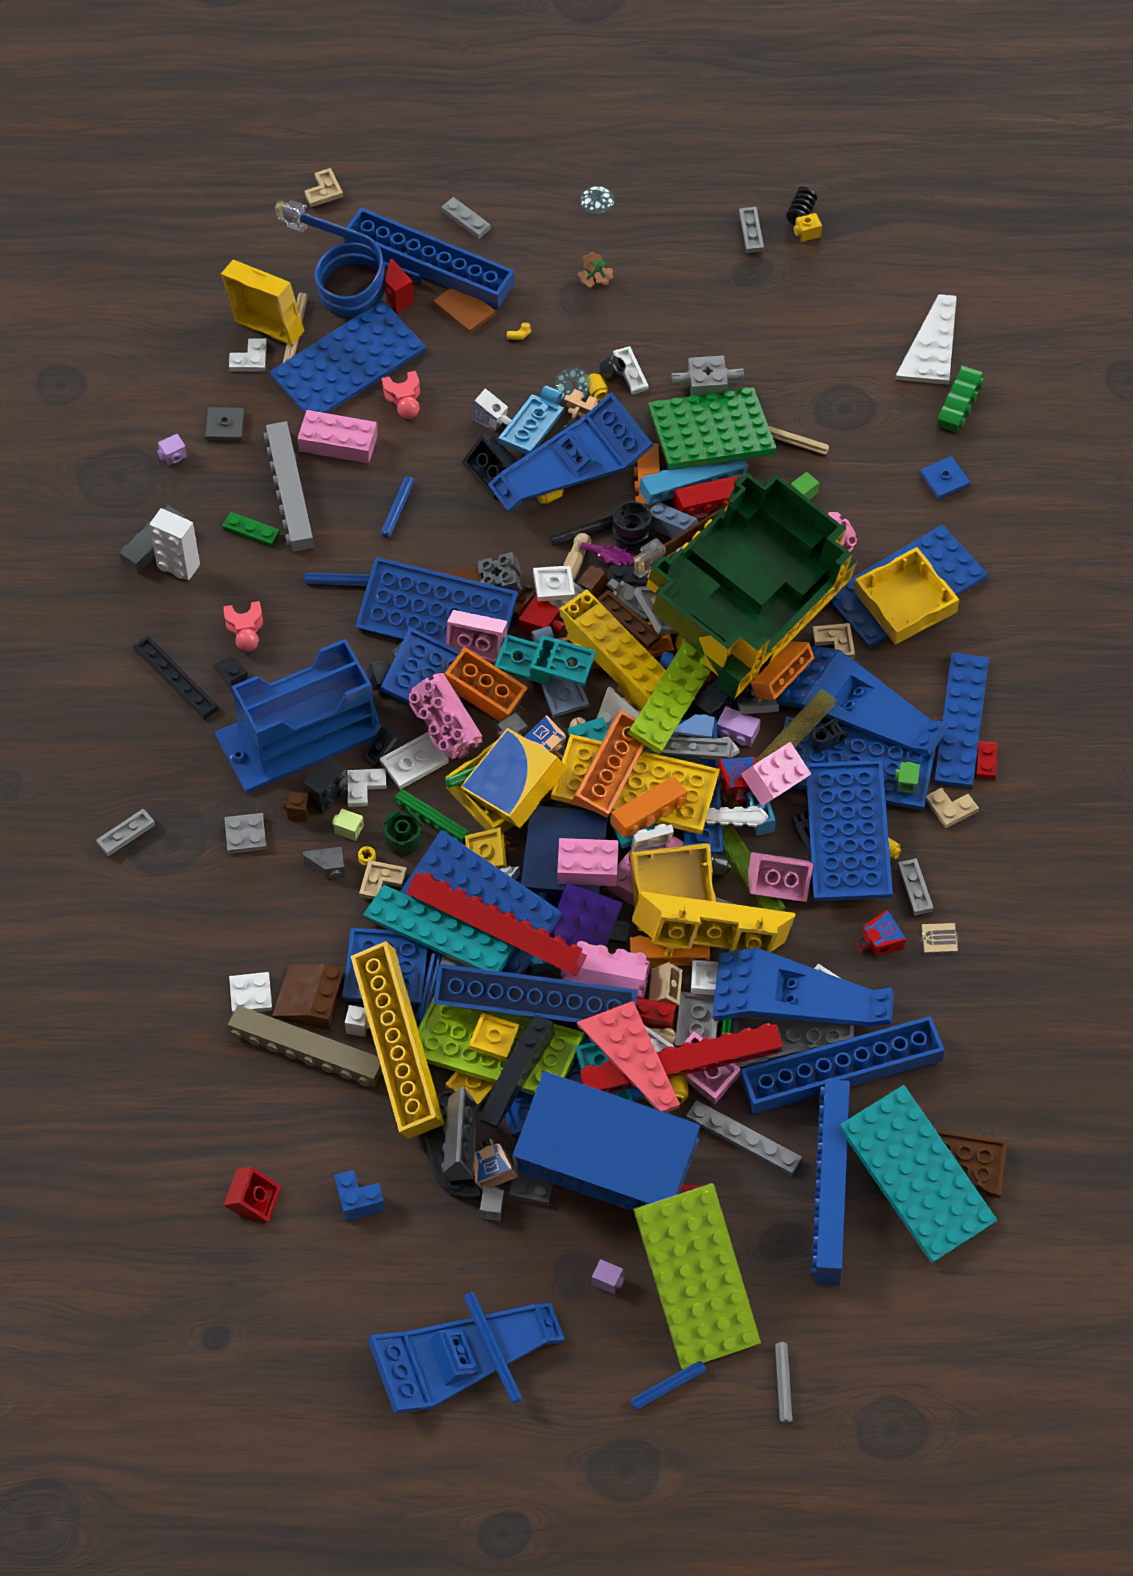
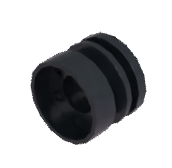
[612,501,652,551]

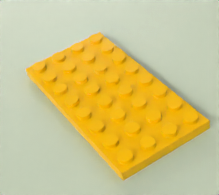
[551,734,720,835]

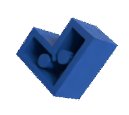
[334,1170,385,1221]

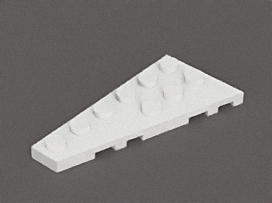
[895,295,956,385]

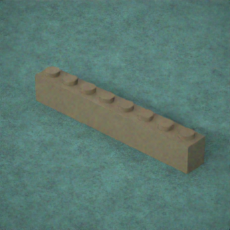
[228,1005,382,1088]

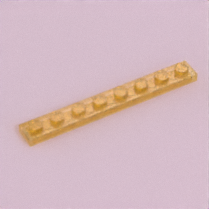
[721,689,837,809]

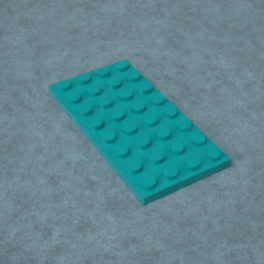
[838,1085,997,1264]

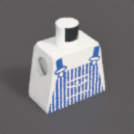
[471,389,512,431]

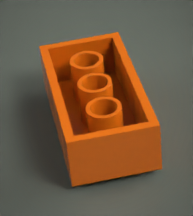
[444,647,528,722]

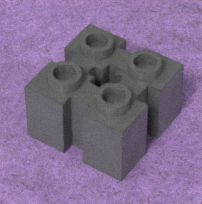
[478,552,523,595]

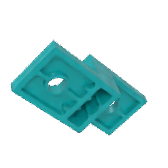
[495,634,596,687]

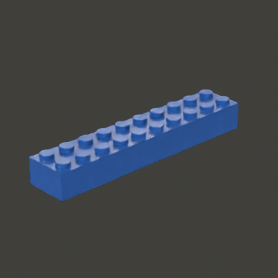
[344,208,515,308]
[433,964,639,1022]
[740,1016,945,1114]
[811,1079,850,1285]

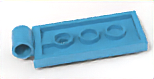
[498,385,564,455]

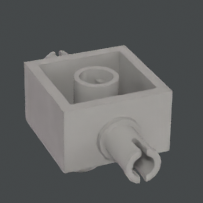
[671,355,744,396]

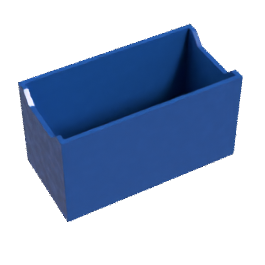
[513,1071,700,1212]

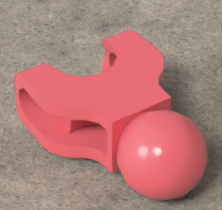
[381,371,420,419]
[224,601,263,652]

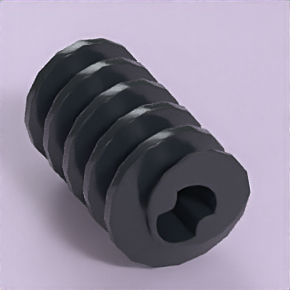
[786,186,818,224]

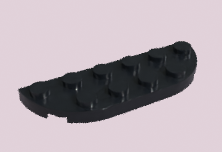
[423,1088,481,1200]

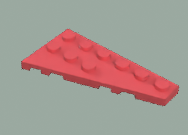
[577,1001,680,1113]

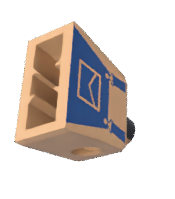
[524,715,566,759]
[474,1139,518,1191]

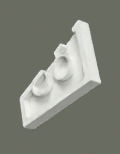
[597,686,640,727]

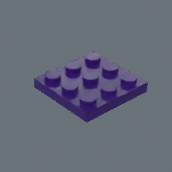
[548,883,622,947]

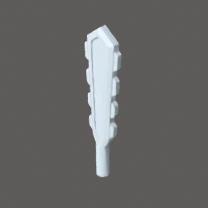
[706,806,769,827]

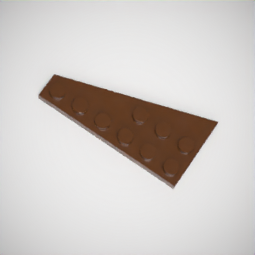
[935,1129,1008,1199]

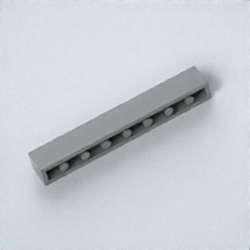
[263,421,314,552]

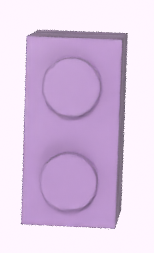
[717,706,760,747]

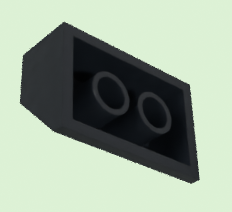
[462,434,517,498]

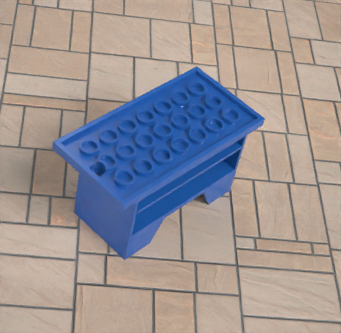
[215,639,381,794]

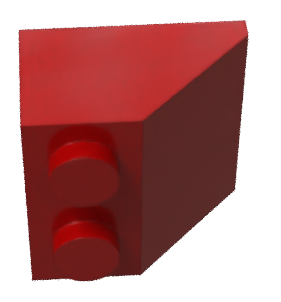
[384,259,414,313]
[224,1167,281,1222]

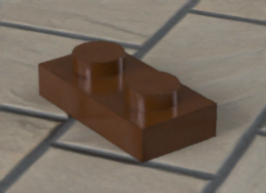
[512,584,536,618]

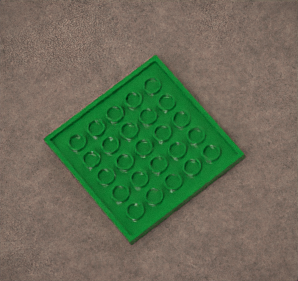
[648,387,777,470]

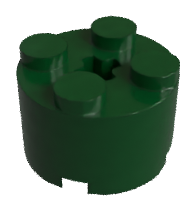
[383,810,423,857]

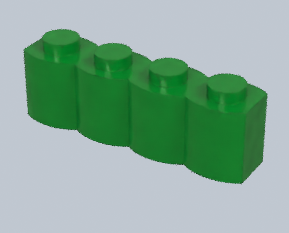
[937,366,985,433]

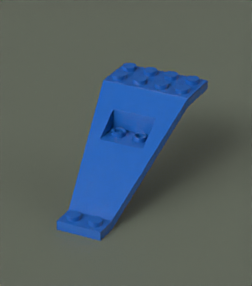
[488,392,654,512]
[775,646,949,755]
[712,947,894,1027]
[368,1303,565,1414]

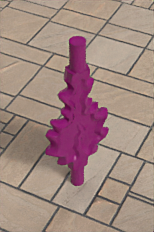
[580,541,650,572]

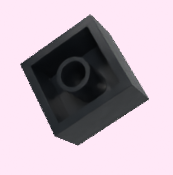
[303,756,348,814]

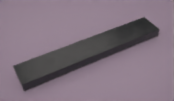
[133,636,219,720]

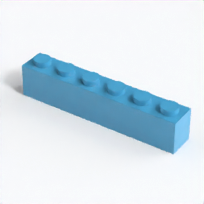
[639,459,748,506]

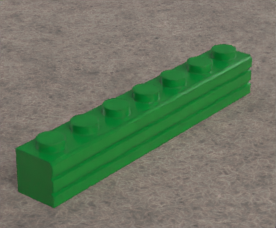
[395,789,469,844]

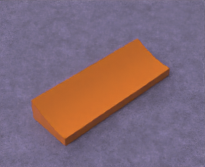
[569,709,645,818]

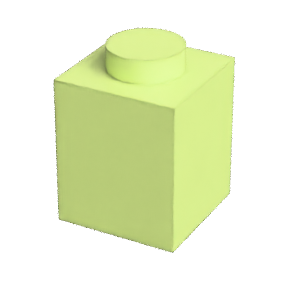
[332,809,364,841]

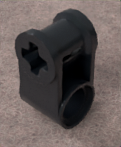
[811,719,848,752]

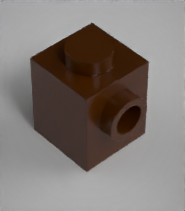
[578,565,609,599]
[284,791,310,822]

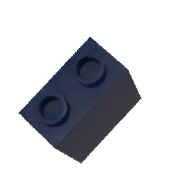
[521,806,608,908]

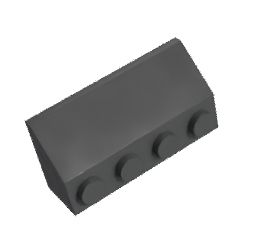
[442,1087,478,1181]

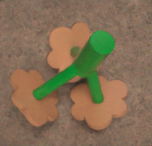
[578,252,614,288]

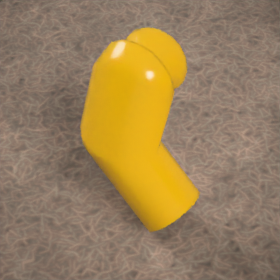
[507,323,531,340]

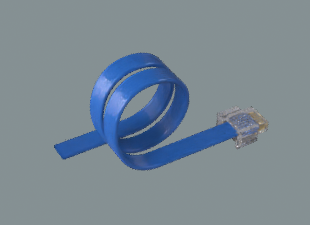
[275,200,421,318]

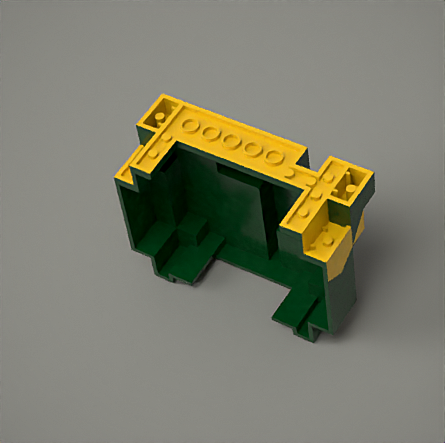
[647,473,857,699]

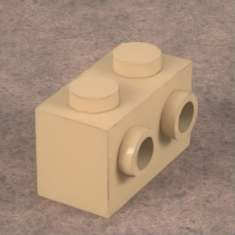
[649,962,682,1006]

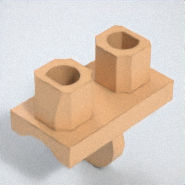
[564,389,598,420]

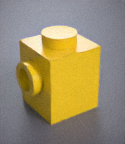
[794,213,822,242]

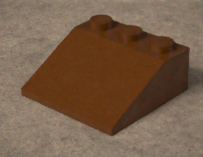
[272,964,345,1030]

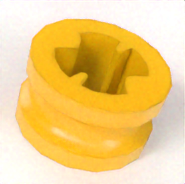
[358,846,376,866]

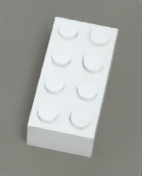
[149,508,200,581]

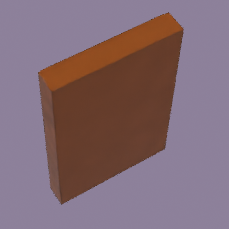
[433,288,495,334]

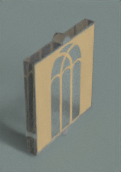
[921,923,959,954]

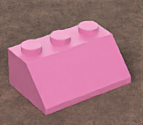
[446,610,508,663]
[748,852,813,902]

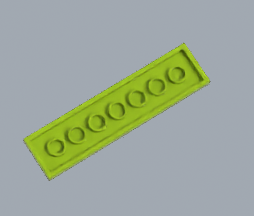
[627,640,711,754]

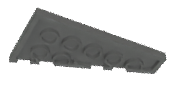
[733,1016,854,1068]

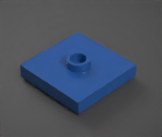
[920,456,970,500]

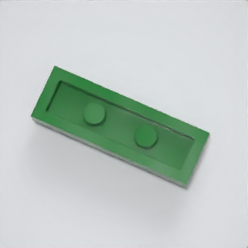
[222,512,280,548]

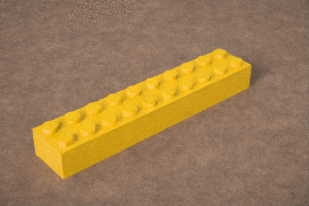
[351,941,444,1139]

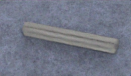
[775,1342,793,1423]

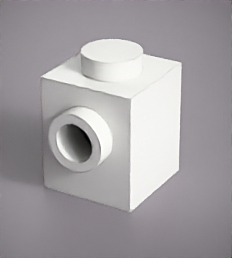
[345,1005,370,1037]

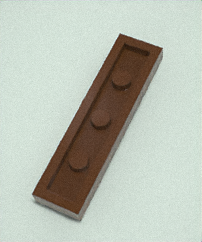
[597,590,661,650]

